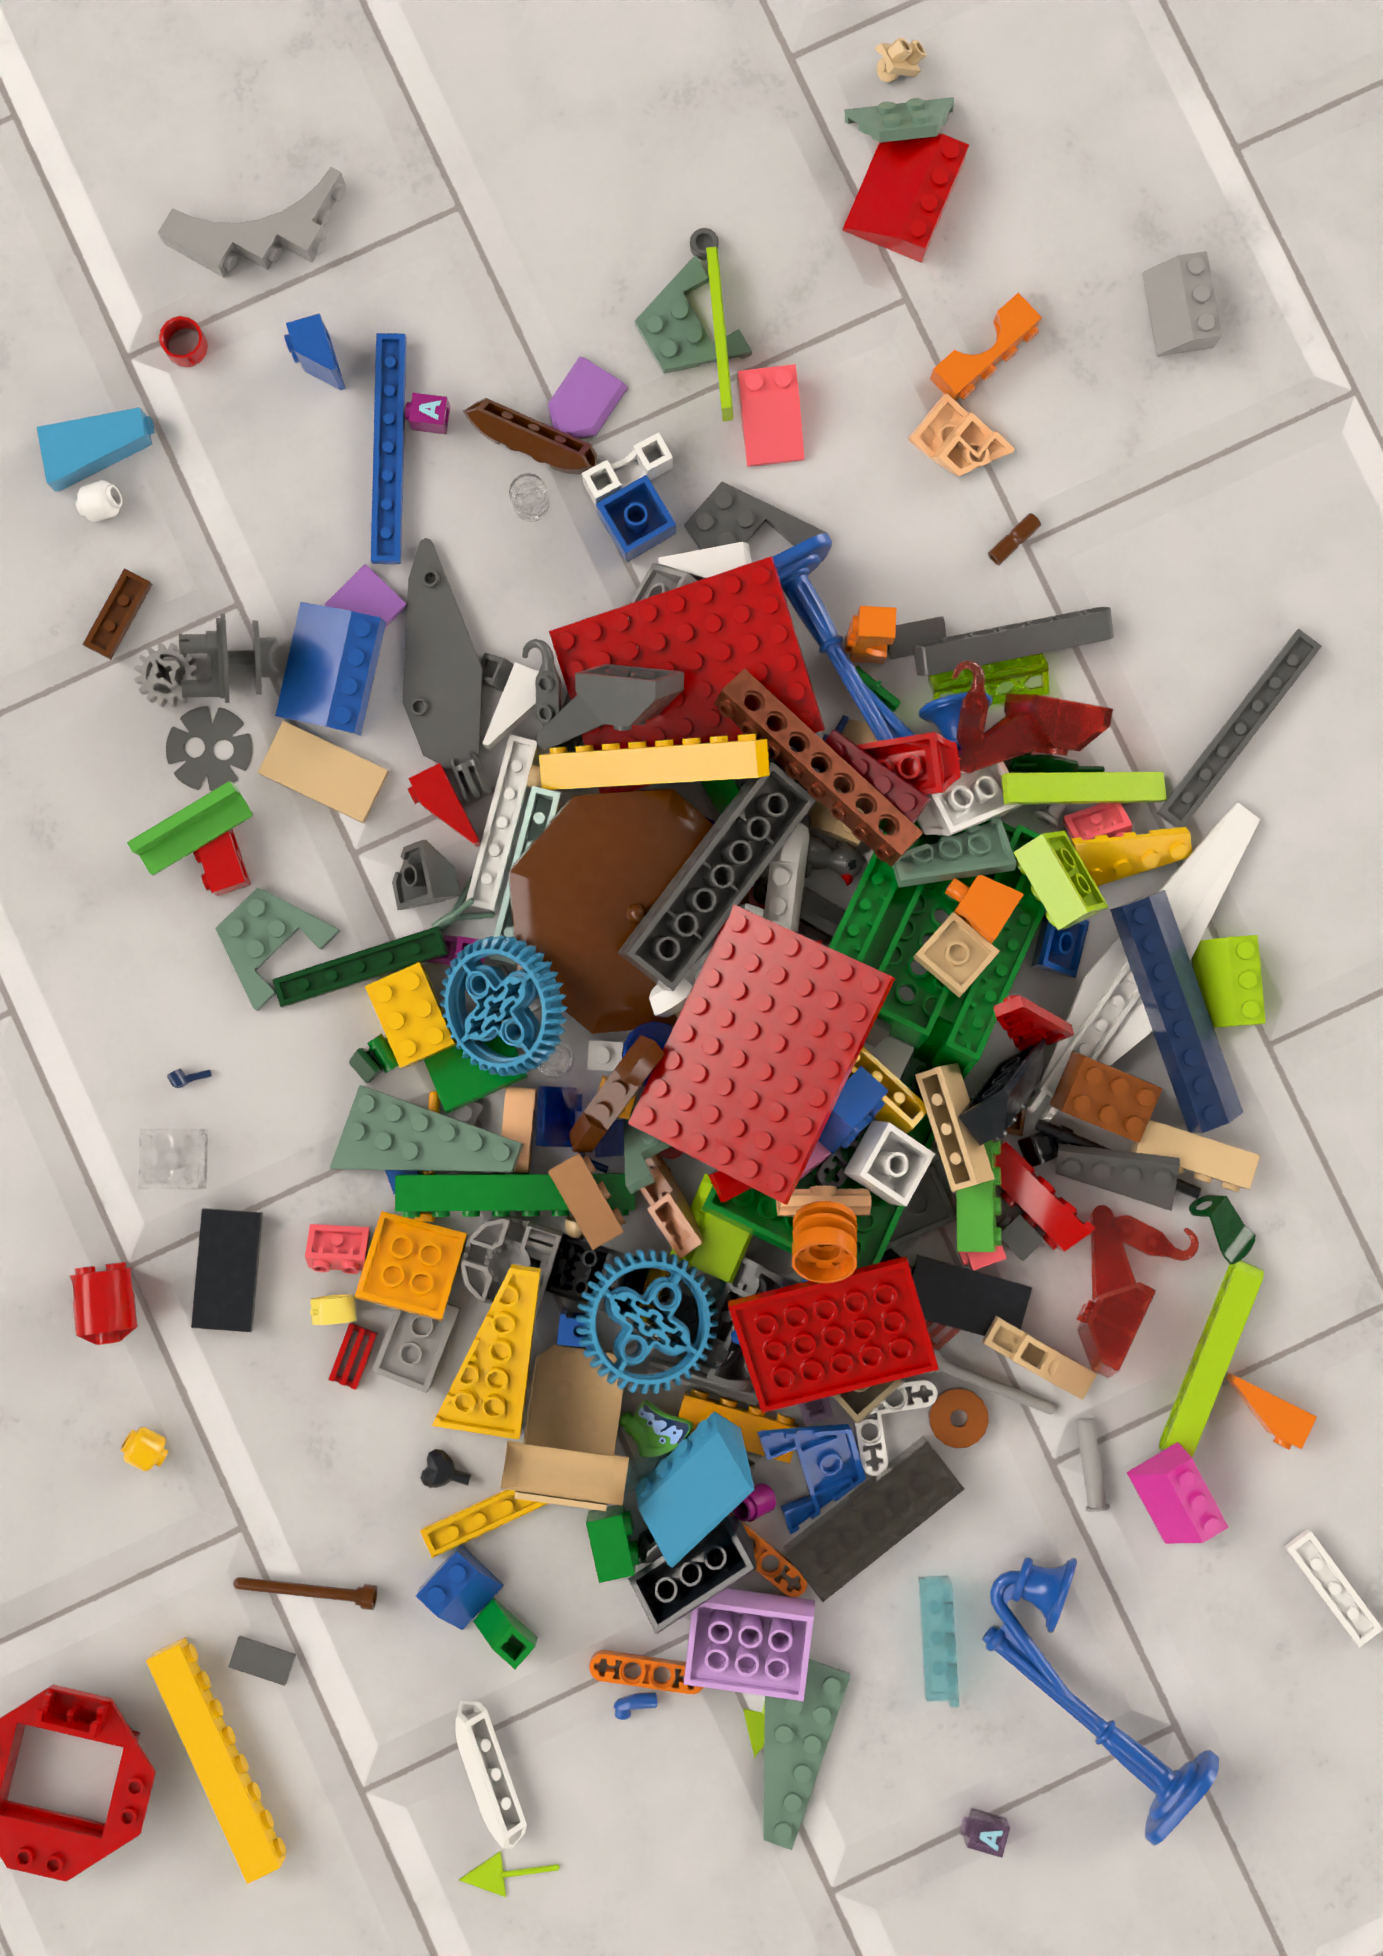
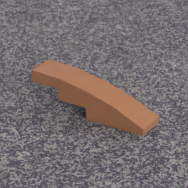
[624,1153,704,1259]

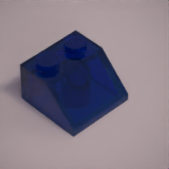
[536,1086,583,1147]

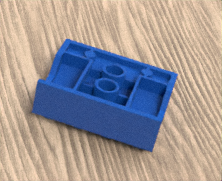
[275,602,386,736]

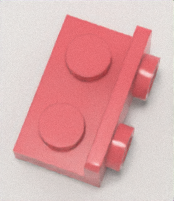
[1063,803,1132,840]
[305,1224,370,1274]

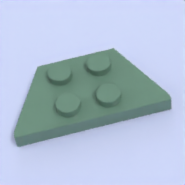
[844,97,954,143]

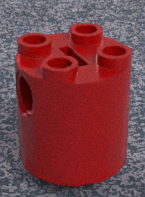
[70,1262,138,1345]

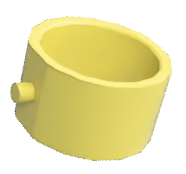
[310,1294,357,1325]

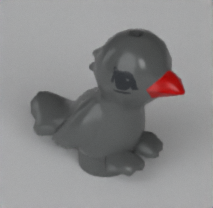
[800,814,864,886]

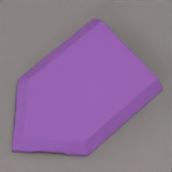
[548,356,628,438]

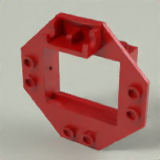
[0,1684,156,1882]

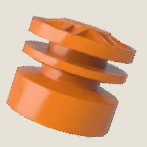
[792,1201,857,1283]

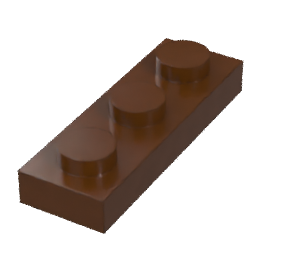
[82,568,153,660]

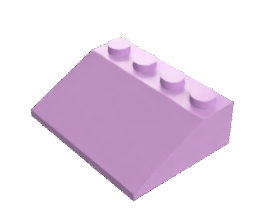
[684,1588,815,1701]

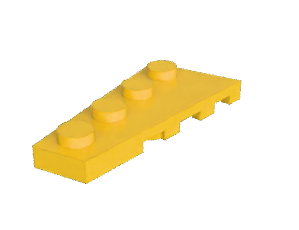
[1071,827,1192,886]

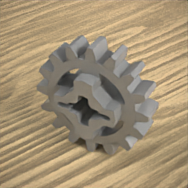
[134,643,200,707]

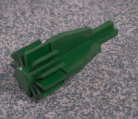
[1002,751,1105,773]

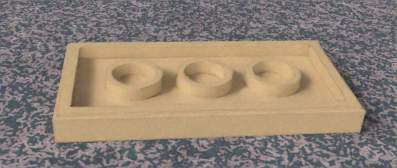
[257,721,389,824]

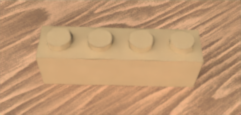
[915,1063,995,1192]
[1130,1120,1260,1193]

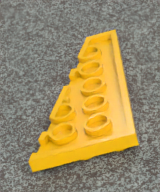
[432,1264,541,1440]

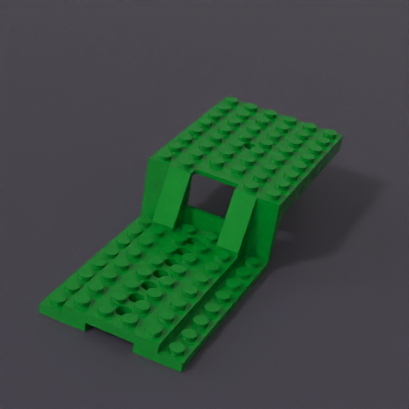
[701,819,1046,1269]

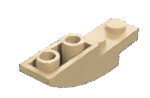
[982,1316,1097,1400]

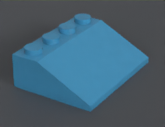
[635,1412,755,1568]

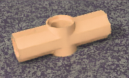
[776,1186,871,1217]

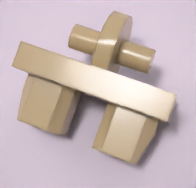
[875,37,927,82]

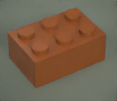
[1049,1050,1163,1143]

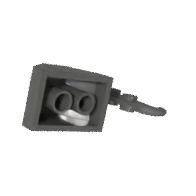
[522,639,684,750]

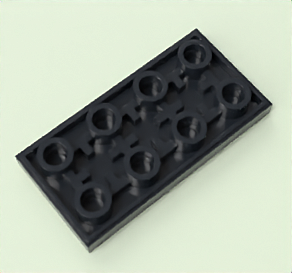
[191,1208,263,1332]
[912,1255,1032,1336]

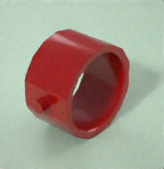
[159,316,208,367]

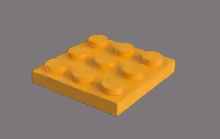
[355,1211,467,1321]

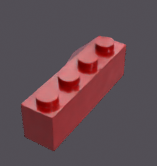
[995,1141,1096,1252]

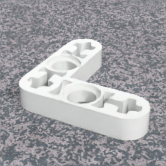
[854,1379,938,1476]

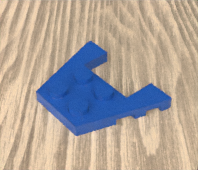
[757,1424,866,1534]

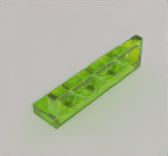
[927,653,1050,705]

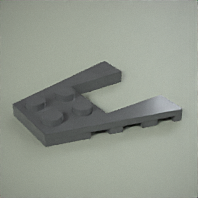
[684,481,829,550]

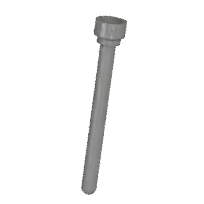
[928,1349,1056,1414]

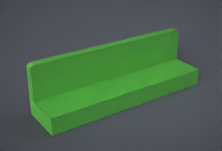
[127,781,253,875]

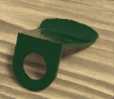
[1189,1195,1256,1265]

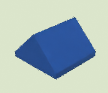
[1031,910,1090,978]

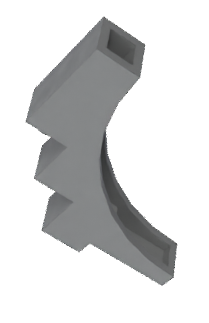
[158,167,346,278]

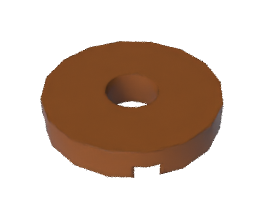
[928,1387,989,1448]

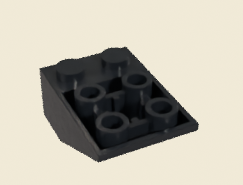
[546,1234,650,1318]

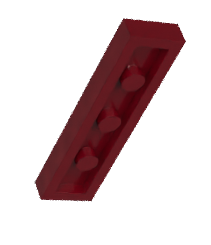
[825,730,931,824]

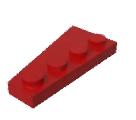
[993,995,1074,1051]

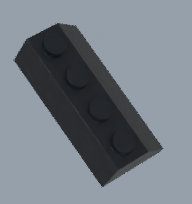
[959,1038,1046,1146]
[628,1514,757,1634]

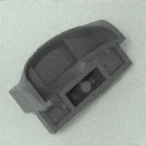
[696,1257,800,1393]

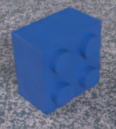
[596,475,676,563]
[818,1066,889,1154]

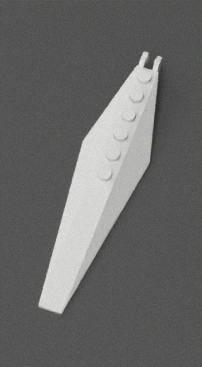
[1026,802,1260,1122]

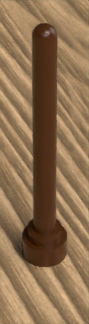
[233,1577,377,1610]

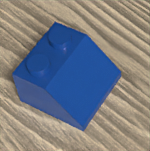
[284,313,346,390]
[415,1544,504,1630]

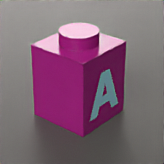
[405,392,451,435]

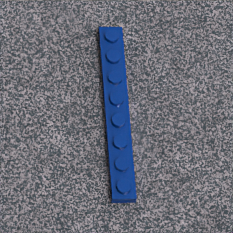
[371,333,407,564]

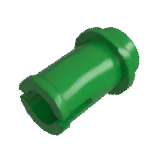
[367,1034,399,1073]

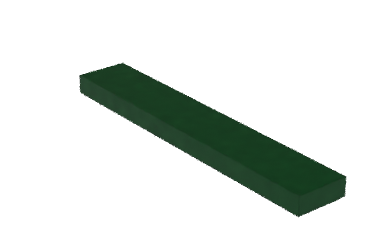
[272,926,449,1008]

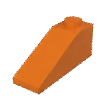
[1226,1373,1317,1450]

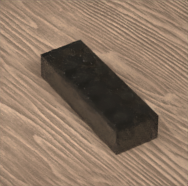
[784,1436,965,1602]

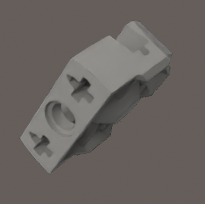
[461,1216,564,1319]

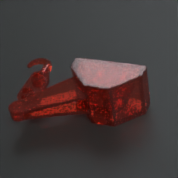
[952,660,1113,773]
[1076,1205,1199,1378]

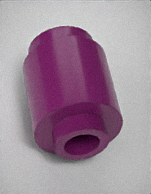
[733,1483,776,1522]

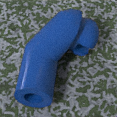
[613,1692,657,1720]

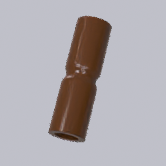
[988,513,1041,566]

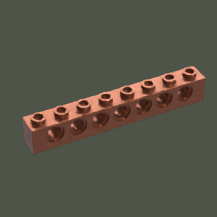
[714,668,923,867]

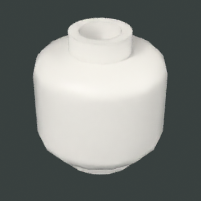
[76,480,122,522]

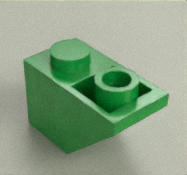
[473,1597,538,1670]

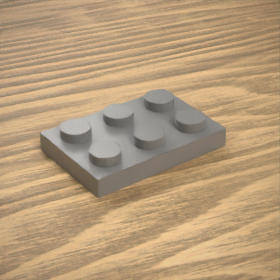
[372,1303,461,1393]

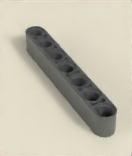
[913,607,1114,676]

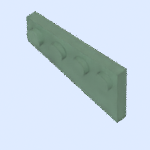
[892,816,1017,887]

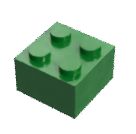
[586,1503,641,1583]

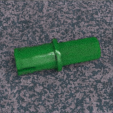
[855,665,901,713]

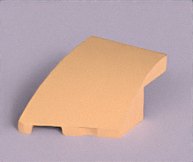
[908,393,1015,476]

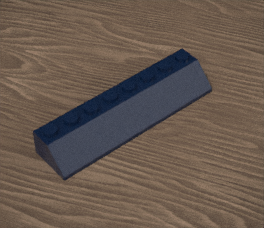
[1110,890,1244,1133]

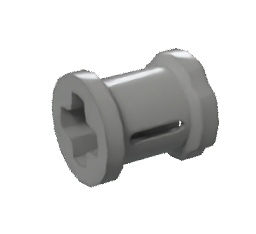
[1034,804,1071,828]

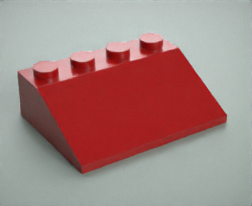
[842,133,969,263]

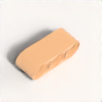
[501,1086,537,1174]

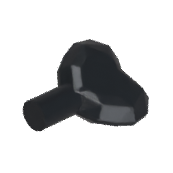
[420,1449,472,1488]

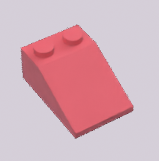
[737,364,804,467]

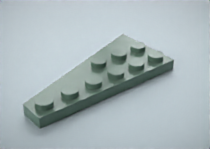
[329,1085,524,1172]
[763,1659,850,1850]

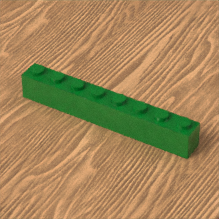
[395,1173,635,1217]

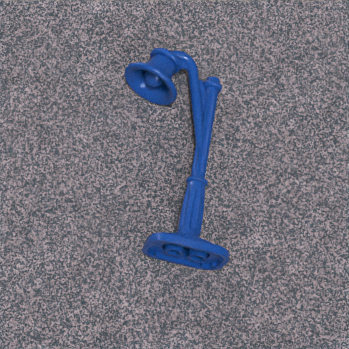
[773,533,993,766]
[982,1557,1219,1846]

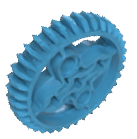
[439,935,568,1076]
[576,1249,718,1394]

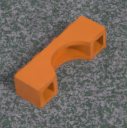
[930,292,1042,401]
[844,606,897,664]

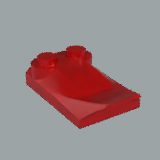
[857,732,961,795]

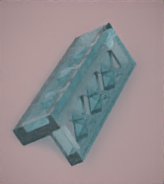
[918,1575,959,1707]

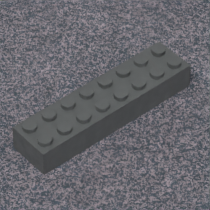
[617,762,816,991]

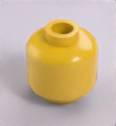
[120,1426,168,1472]

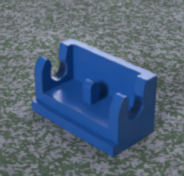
[557,1308,590,1348]

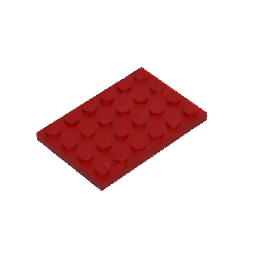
[728,1256,939,1413]

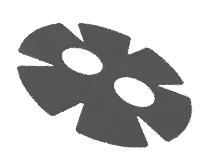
[166,706,252,791]

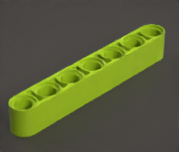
[1159,1261,1264,1457]

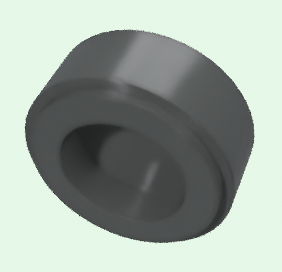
[690,228,719,260]

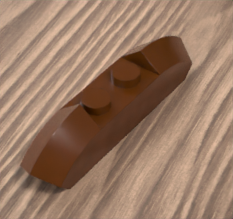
[463,398,597,474]
[569,1035,665,1153]

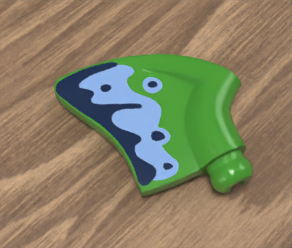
[619,1400,693,1457]

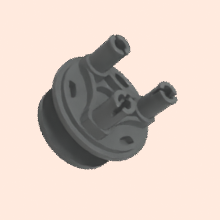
[179,613,280,703]

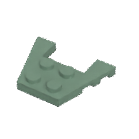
[635,256,752,374]
[215,887,341,1011]
[623,1108,671,1194]

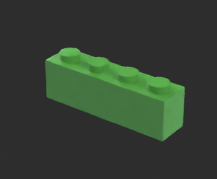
[956,1140,1002,1252]

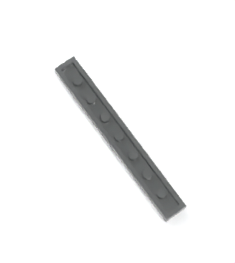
[1157,629,1322,828]

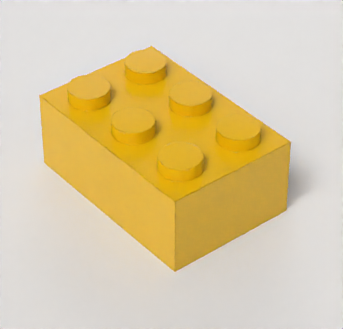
[365,962,457,1068]

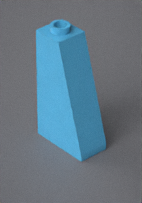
[37,407,155,492]

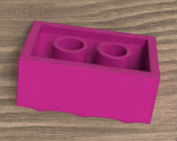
[1126,1442,1229,1544]

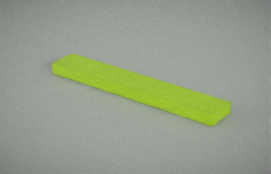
[706,247,734,422]
[1001,772,1167,805]

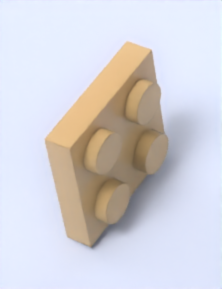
[913,912,1000,998]

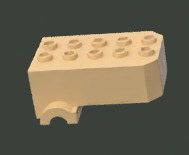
[500,1343,629,1511]

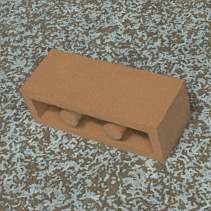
[548,1153,626,1250]

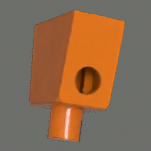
[945,875,1024,944]

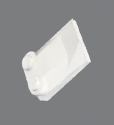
[917,751,1023,836]

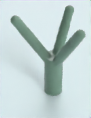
[431,876,495,931]

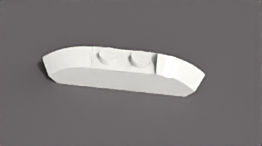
[764,823,809,933]
[649,903,764,1017]
[456,1701,527,1849]

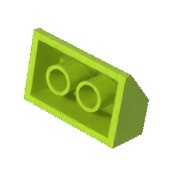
[1013,830,1109,930]
[1192,935,1266,1028]
[669,1173,753,1284]

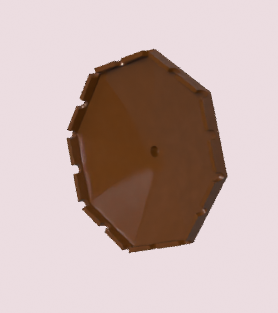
[508,789,749,1034]

